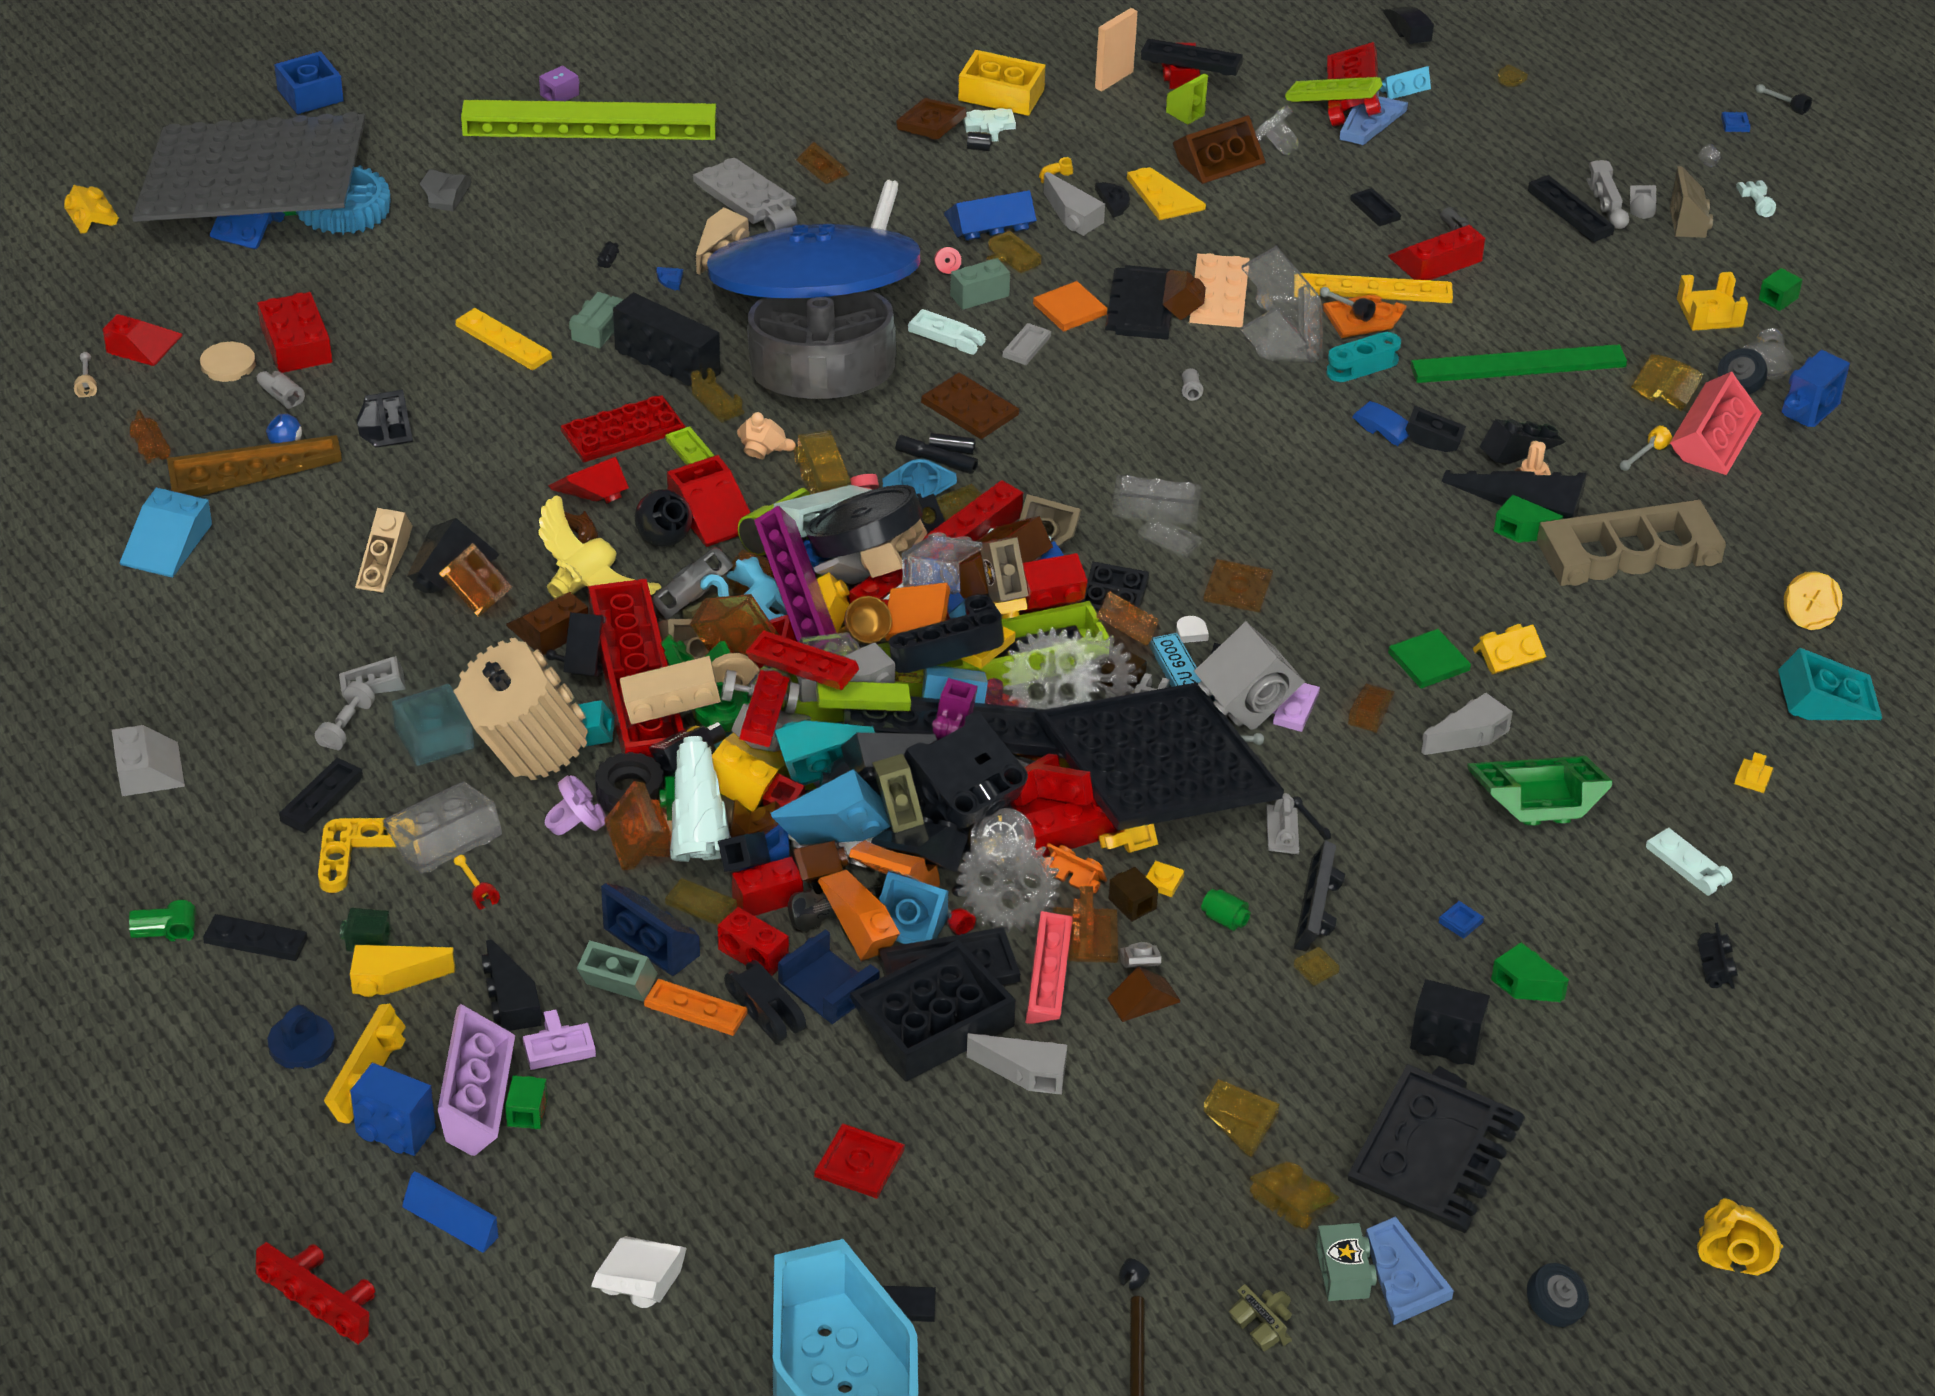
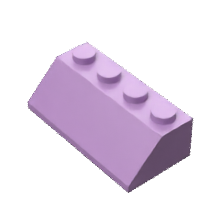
[438,1004,515,1156]

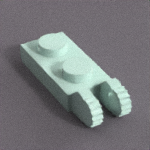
[908,309,986,355]

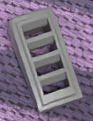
[339,656,406,698]

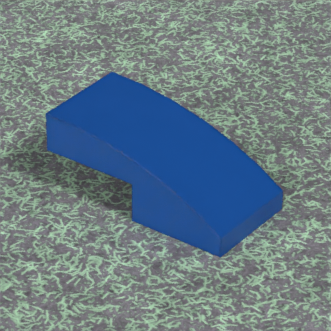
[1352,401,1409,446]

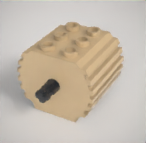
[453,638,588,780]

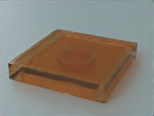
[1203,559,1273,613]
[1096,592,1159,646]

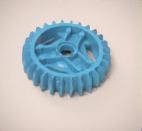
[296,165,391,235]

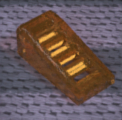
[1348,684,1395,733]

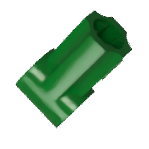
[129,900,196,941]

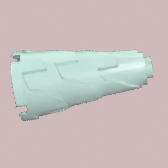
[670,736,731,862]

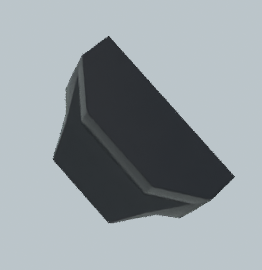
[1405,406,1466,452]

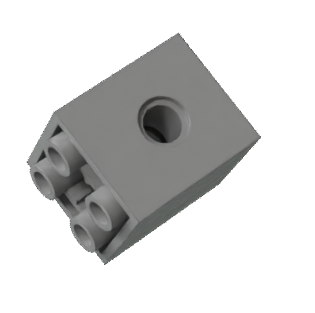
[1194,621,1305,730]

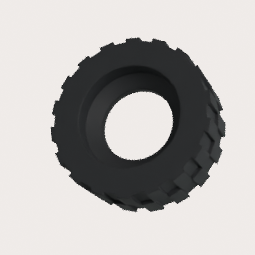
[595,752,664,817]

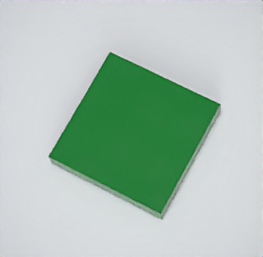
[1388,629,1471,689]

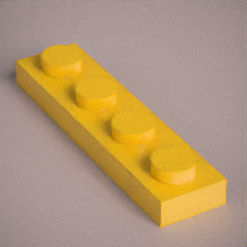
[456,308,552,371]

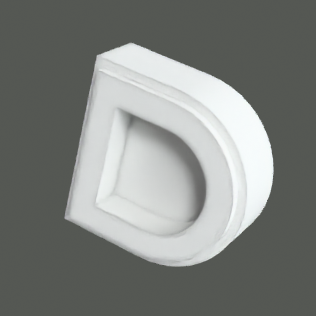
[1176,616,1209,643]

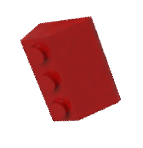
[1388,225,1485,280]

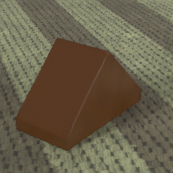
[1107,966,1180,1022]

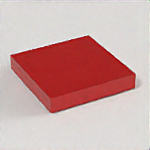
[814,1123,905,1199]

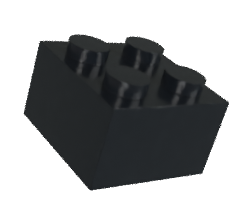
[1410,979,1490,1065]

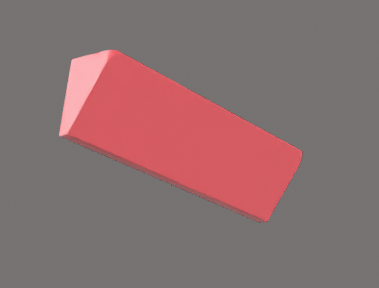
[1025,911,1073,1024]

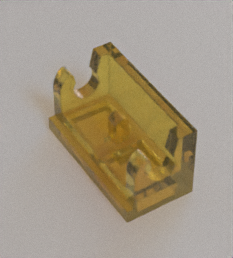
[691,368,745,423]

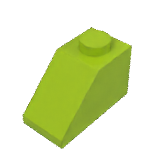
[1166,73,1208,125]

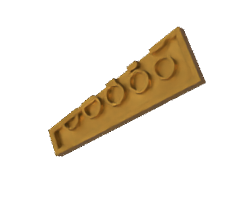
[167,435,342,497]

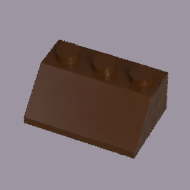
[1173,115,1266,184]

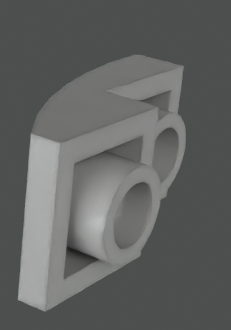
[1120,942,1161,968]

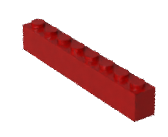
[849,480,1023,605]

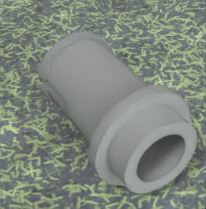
[1182,368,1204,401]

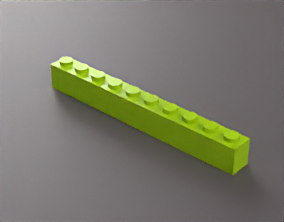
[461,100,716,140]

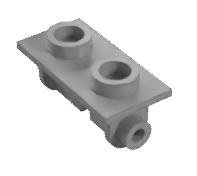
[1266,793,1299,855]

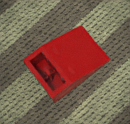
[667,455,751,547]

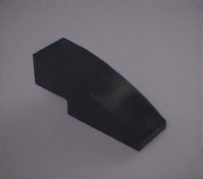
[1383,6,1434,44]

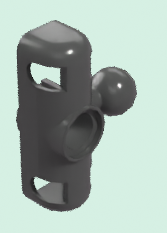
[652,547,733,620]

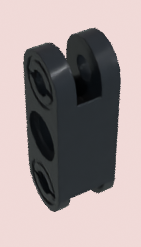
[724,960,806,1044]

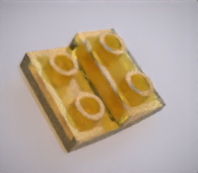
[1631,354,1704,411]

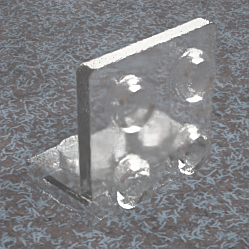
[902,533,983,594]

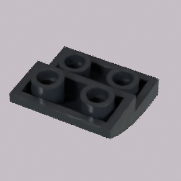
[1080,561,1149,618]

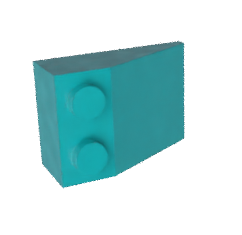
[1778,648,1882,720]
[775,720,875,785]

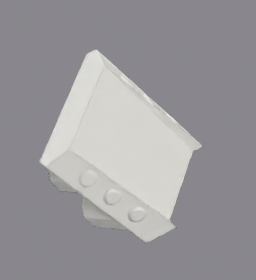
[591,1236,687,1308]

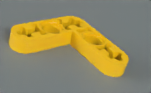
[318,818,416,893]

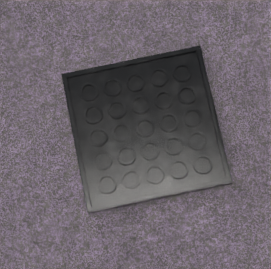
[1036,682,1284,831]

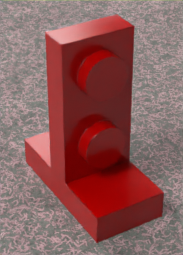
[1010,754,1094,806]

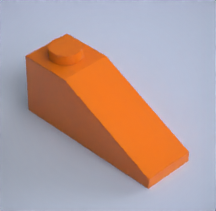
[818,870,900,961]

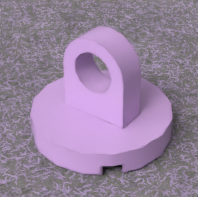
[545,775,606,835]

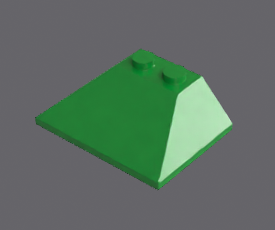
[1467,756,1612,825]

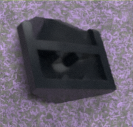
[357,389,413,448]

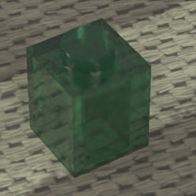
[340,908,391,952]

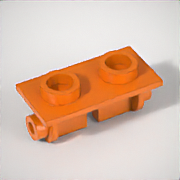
[1040,843,1107,894]

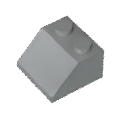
[112,725,185,796]

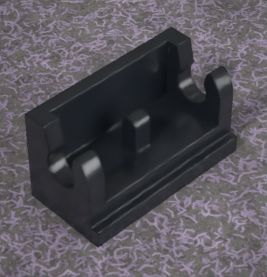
[563,612,606,677]

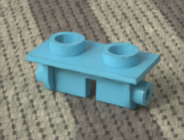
[1379,66,1431,99]

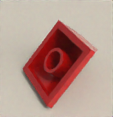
[103,314,182,366]
[548,456,629,504]

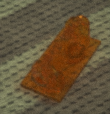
[130,410,171,464]

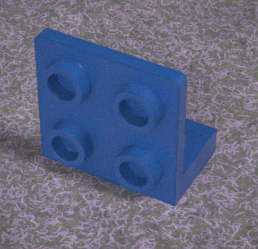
[210,212,285,249]

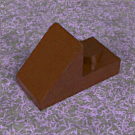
[729,799,781,838]

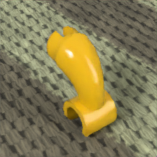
[1039,157,1073,183]

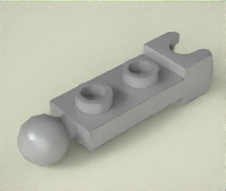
[1586,160,1629,229]

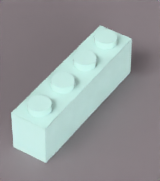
[773,485,872,538]

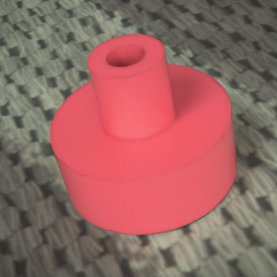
[934,247,961,274]
[849,474,879,490]

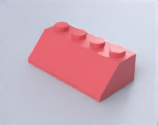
[1670,372,1762,475]

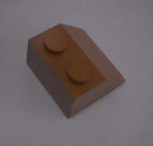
[506,592,588,656]

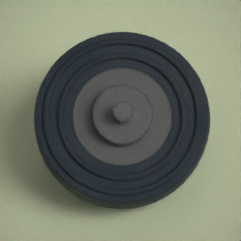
[1717,348,1768,394]
[1527,1263,1589,1327]

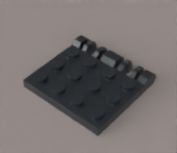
[1348,1064,1525,1233]

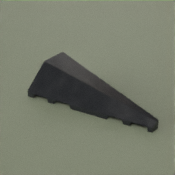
[1442,470,1587,519]

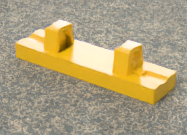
[324,1003,406,1124]

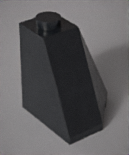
[407,518,500,593]

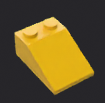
[712,733,787,812]

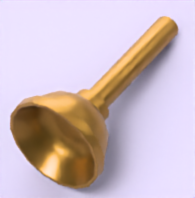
[838,596,892,644]

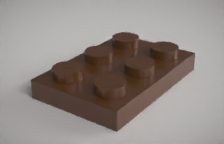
[921,372,1019,439]

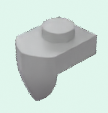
[1630,185,1656,219]

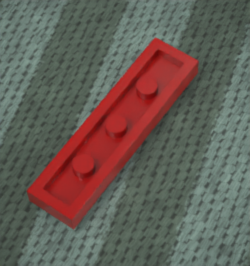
[746,630,859,690]
[739,669,790,748]

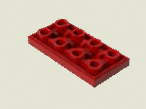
[561,395,685,463]

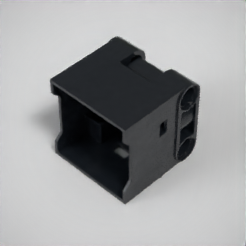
[904,710,1028,851]

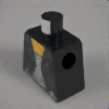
[648,722,726,777]

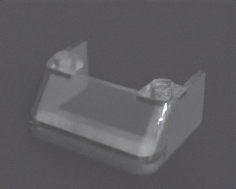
[1241,246,1323,363]

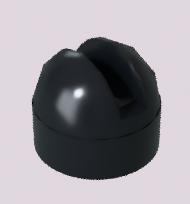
[1119,1258,1150,1290]

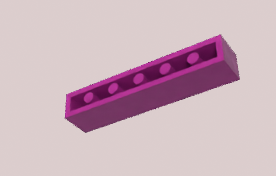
[754,506,843,653]

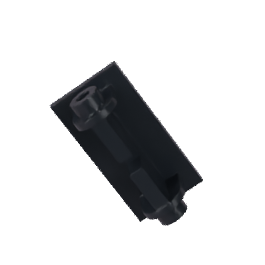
[1697,922,1738,989]

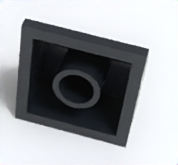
[871,817,968,872]

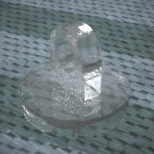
[1255,105,1299,155]
[1743,328,1794,380]

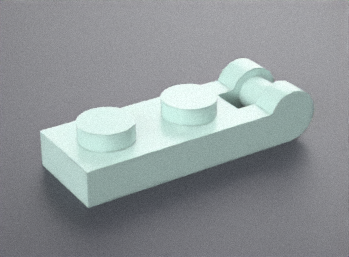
[1646,827,1733,896]

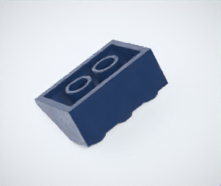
[601,883,700,976]

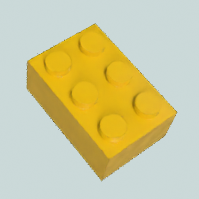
[958,50,1046,116]

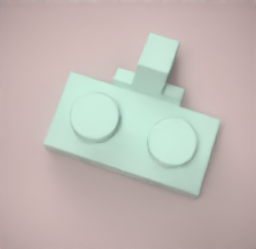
[963,108,1016,142]

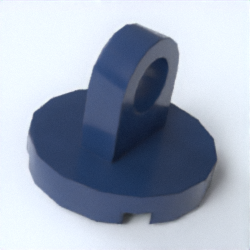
[267,1005,335,1069]

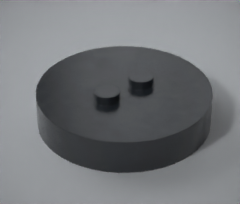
[805,485,923,558]

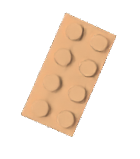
[1189,253,1249,328]

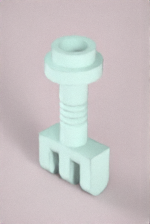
[1736,180,1776,217]

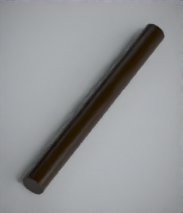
[1130,1296,1145,1396]

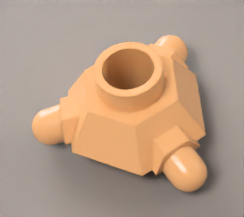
[737,412,796,460]

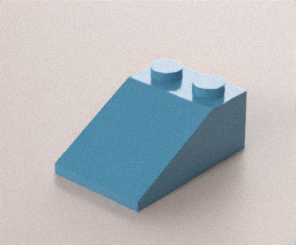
[120,487,212,578]
[771,769,891,845]

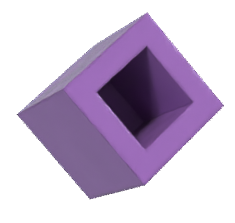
[539,65,580,101]

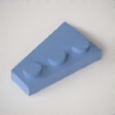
[1339,96,1408,145]
[1365,1216,1454,1325]

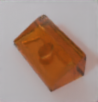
[796,142,850,184]

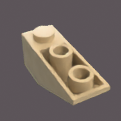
[696,207,749,275]
[355,508,412,593]

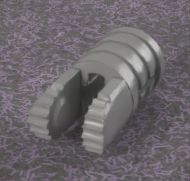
[256,371,305,409]

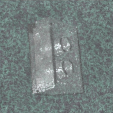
[1112,475,1202,527]
[383,781,502,874]

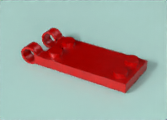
[1327,42,1382,127]

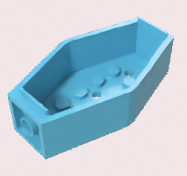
[773,1239,918,1396]

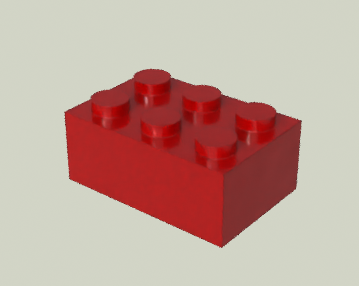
[257,292,332,373]

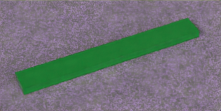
[1411,344,1627,383]

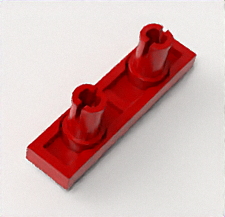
[255,1242,375,1344]

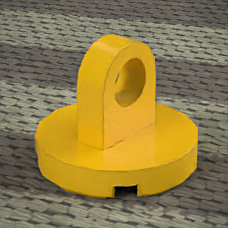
[1784,571,1842,630]

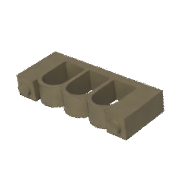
[1537,500,1726,586]

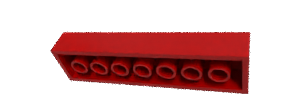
[588,579,684,758]

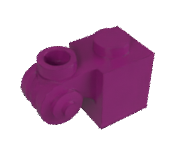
[932,678,978,741]

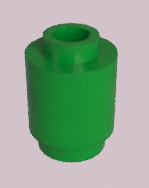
[1201,889,1251,931]

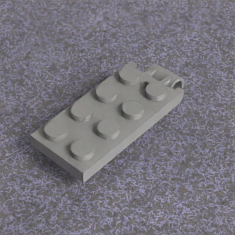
[693,158,797,231]

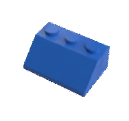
[944,190,1037,241]

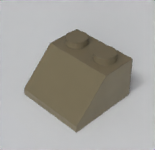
[1669,166,1713,238]

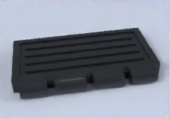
[1105,265,1173,340]

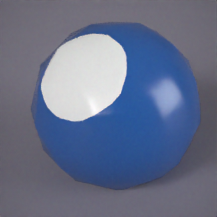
[266,414,302,444]

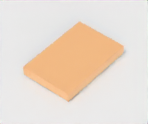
[1095,8,1138,92]

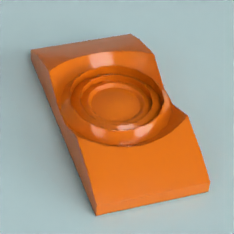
[849,840,940,887]

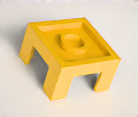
[1677,272,1748,331]

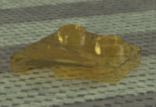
[1204,1079,1280,1157]

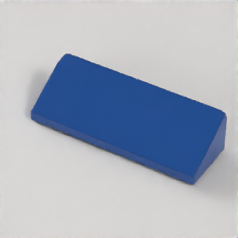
[402,1171,498,1253]

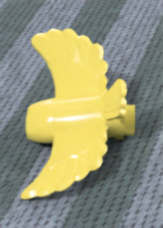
[539,495,661,598]

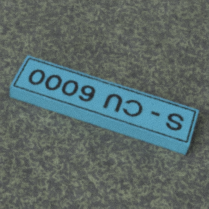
[1149,633,1215,701]

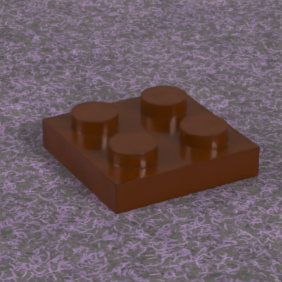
[896,98,967,139]

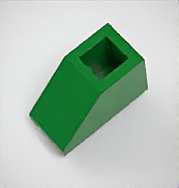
[1494,495,1563,543]
[1491,942,1569,1002]

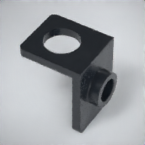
[917,493,945,532]

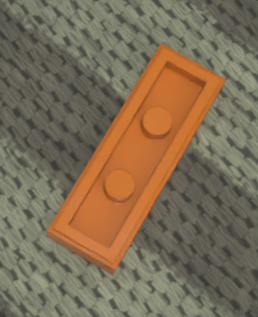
[644,978,747,1036]

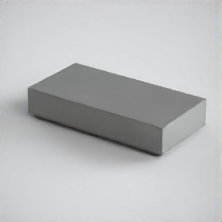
[1002,323,1051,365]

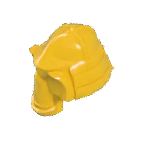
[1697,1198,1783,1276]

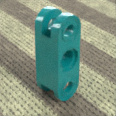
[1326,332,1401,382]

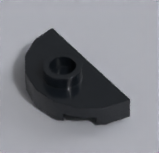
[1095,182,1130,218]

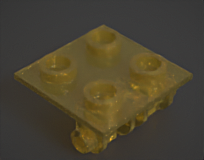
[1250,1161,1340,1230]

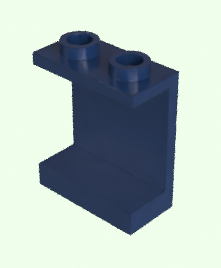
[778,929,880,1024]

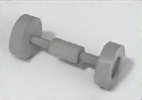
[721,670,800,714]
[315,681,375,751]

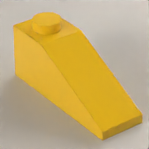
[350,945,455,997]

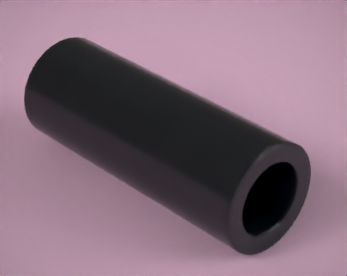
[929,433,976,455]

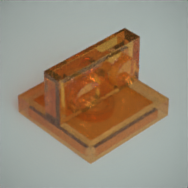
[604,781,672,870]
[1053,886,1118,963]

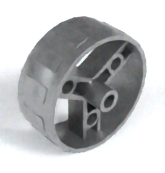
[747,290,896,399]

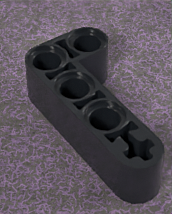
[889,594,1004,674]

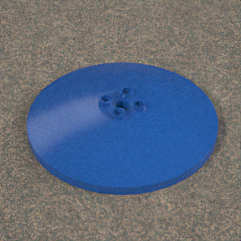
[707,224,921,298]

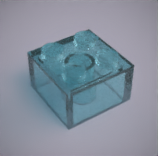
[392,684,474,766]

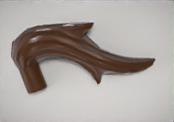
[564,511,598,544]

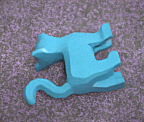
[700,557,787,627]

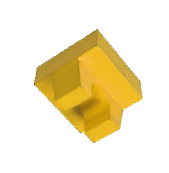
[1734,752,1773,793]

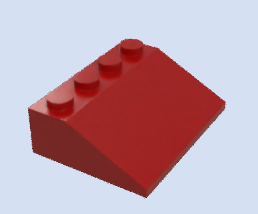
[1011,797,1121,860]

